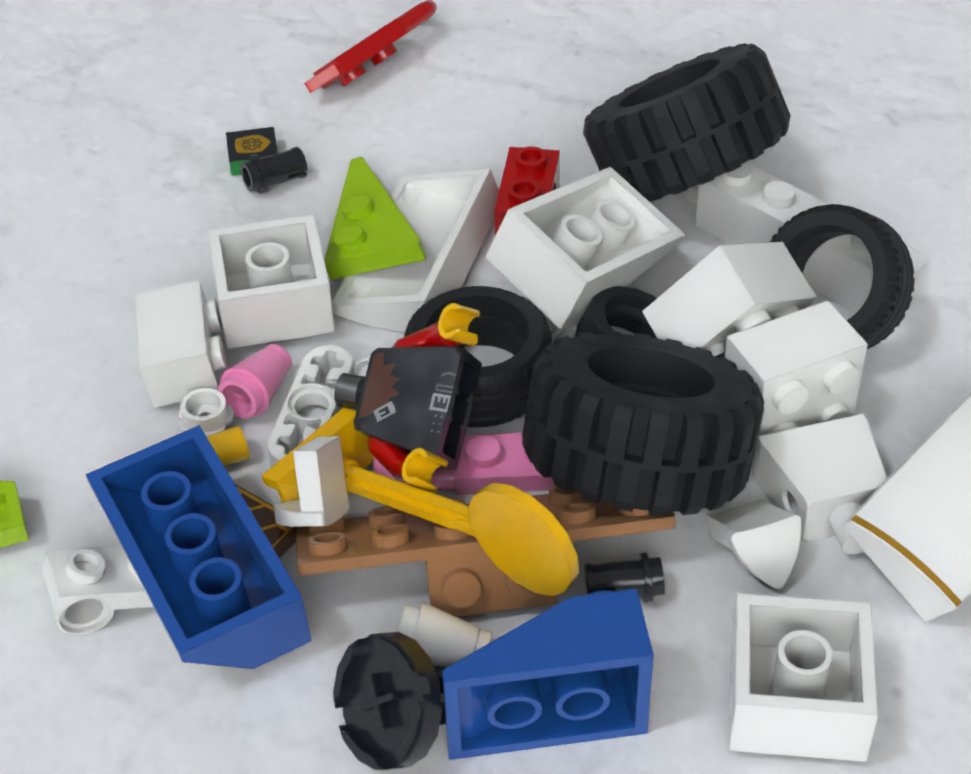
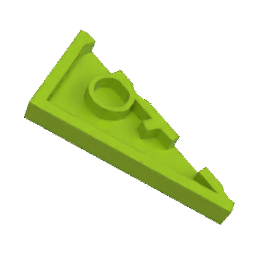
[324,157,427,280]

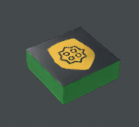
[226,127,278,175]

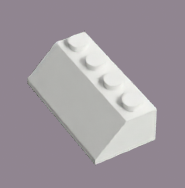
[695,162,927,313]

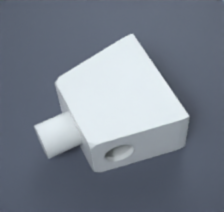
[752,413,887,554]

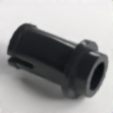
[241,147,308,194]
[584,552,665,603]

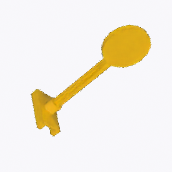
[261,408,579,596]

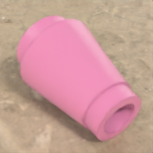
[218,344,292,419]

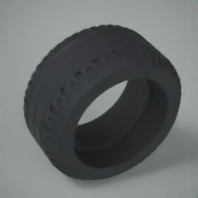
[770,204,915,349]
[404,286,552,428]

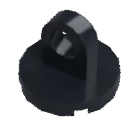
[333,632,446,770]

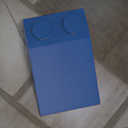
[442,589,654,760]

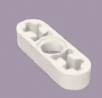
[268,345,354,467]

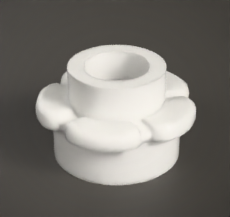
[178,388,234,436]

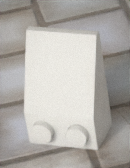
[485,167,686,330]

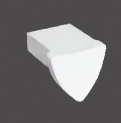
[273,436,350,527]
[707,499,801,589]

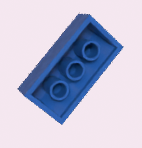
[85,425,312,669]

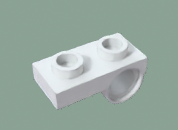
[42,546,153,635]

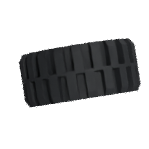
[583,43,791,201]
[522,331,764,515]

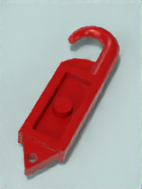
[304,0,437,93]

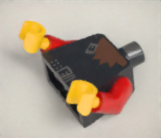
[334,303,482,493]

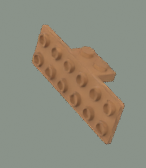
[296,486,676,617]

